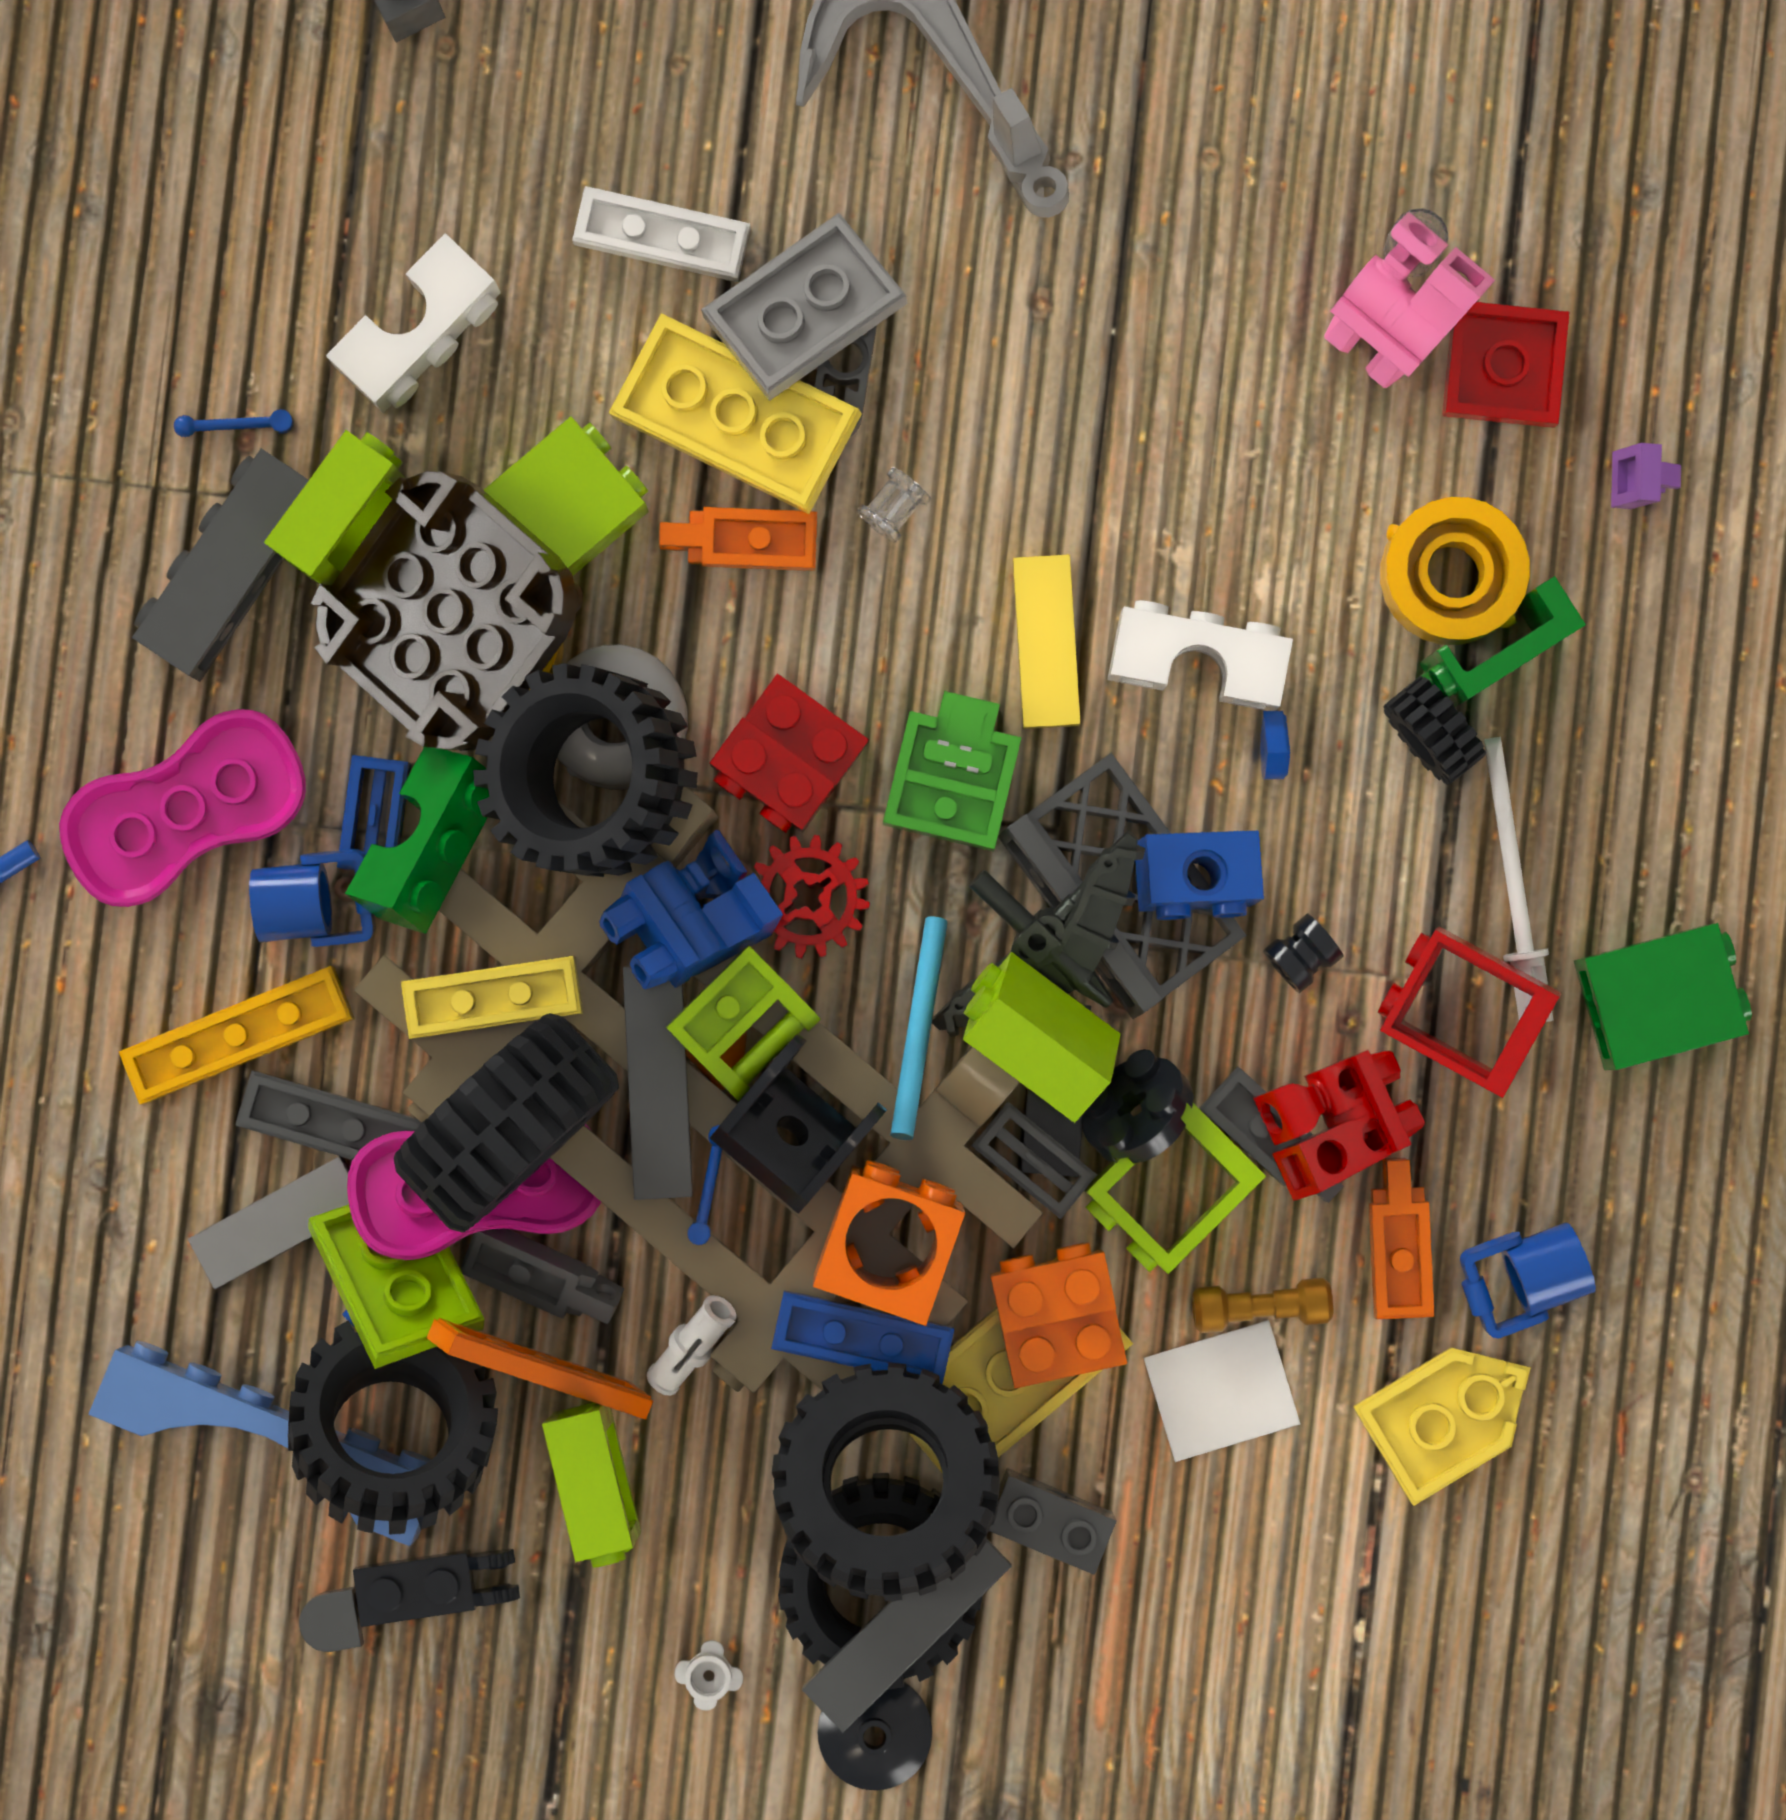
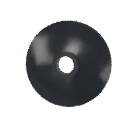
[817,1682,932,1790]

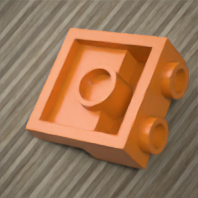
[990,1242,1127,1388]

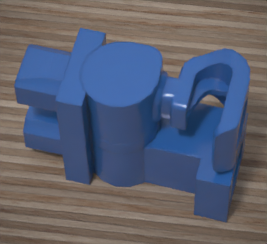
[599,830,783,990]

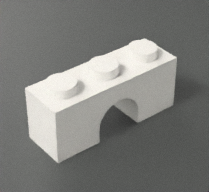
[326,233,501,413]
[1107,600,1293,711]

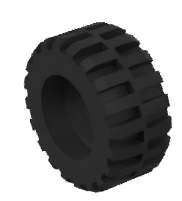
[393,1013,619,1232]
[772,1362,1000,1601]

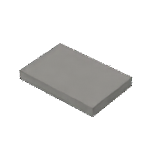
[701,213,907,401]

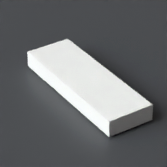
[572,186,751,282]

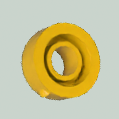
[1380,497,1530,645]

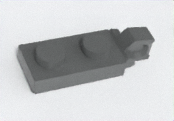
[1199,1066,1344,1203]
[460,1228,624,1324]

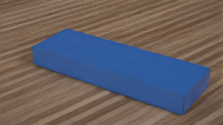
[771,1290,954,1384]

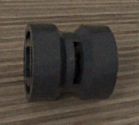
[1263,913,1344,993]

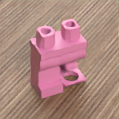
[1324,212,1495,388]

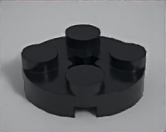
[1082,1049,1194,1164]

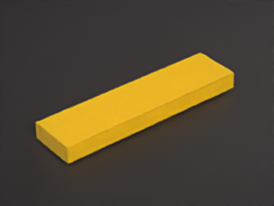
[119,966,355,1105]

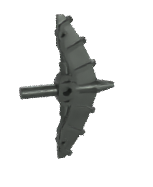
[932,830,1145,1037]

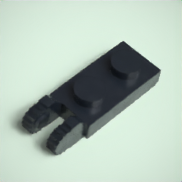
[353,1549,520,1627]

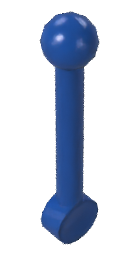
[174,409,294,438]
[688,1125,723,1245]

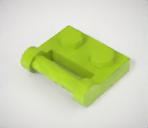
[665,945,821,1102]

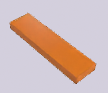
[426,1318,653,1420]

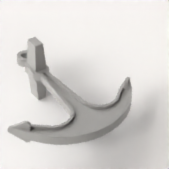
[796,0,1069,218]

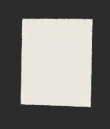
[1144,1320,1300,1462]

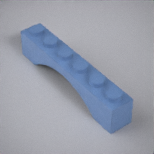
[88,1341,431,1546]

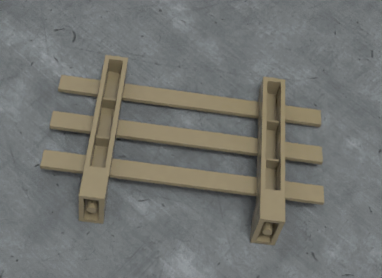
[354,787,1043,1393]

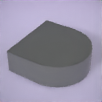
[299,1586,364,1652]

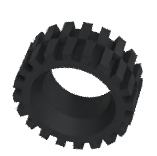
[473,664,698,877]
[288,1320,498,1535]
[778,1473,983,1690]

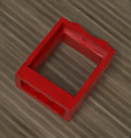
[1377,926,1562,1098]

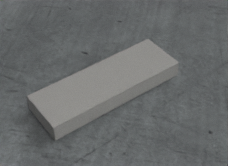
[188,1156,349,1289]

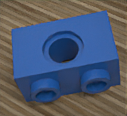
[1135,830,1264,920]

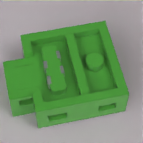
[883,691,1022,852]

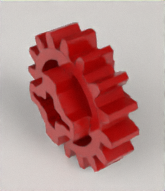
[754,835,870,959]

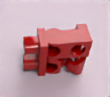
[1253,1050,1425,1201]

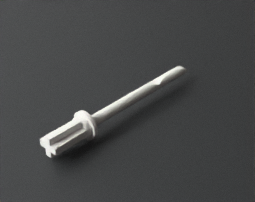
[1484,737,1554,1022]

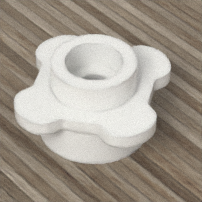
[674,1640,743,1711]

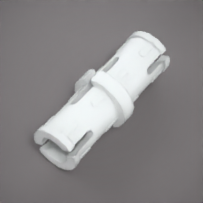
[646,1295,736,1396]

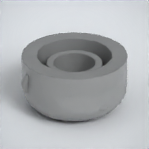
[557,644,688,790]

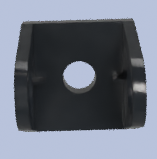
[710,1034,887,1214]

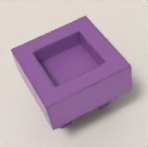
[1611,443,1681,509]

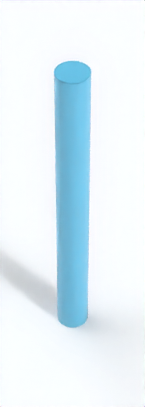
[890,916,948,1140]

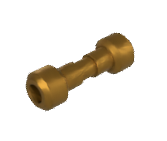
[1192,1278,1334,1333]

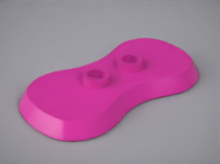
[59,709,306,907]
[347,1124,601,1260]

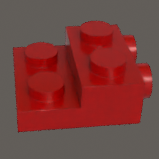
[709,673,869,833]

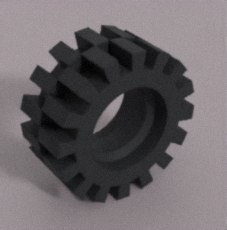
[1383,676,1486,785]

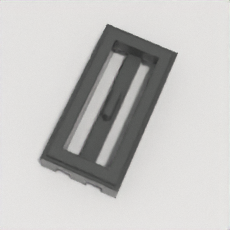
[971,1101,1097,1219]

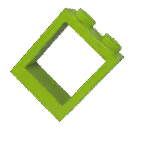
[263,430,405,585]
[1084,1102,1266,1274]
[542,1402,641,1568]

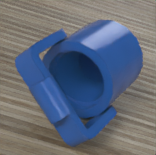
[249,849,376,947]
[1460,1222,1596,1339]

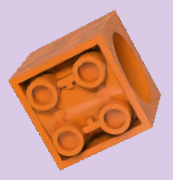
[813,1159,965,1326]

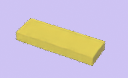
[1012,554,1081,729]
[401,956,583,1039]

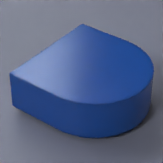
[1260,711,1290,780]

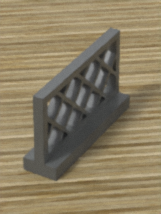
[998,753,1247,1019]

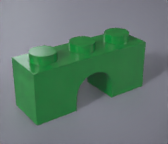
[345,747,490,934]

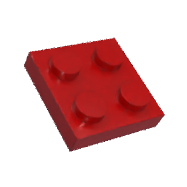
[1442,302,1570,428]

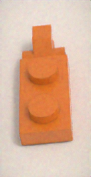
[659,507,817,571]
[1369,1158,1434,1320]

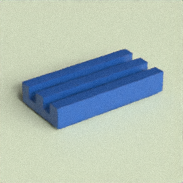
[337,755,411,870]

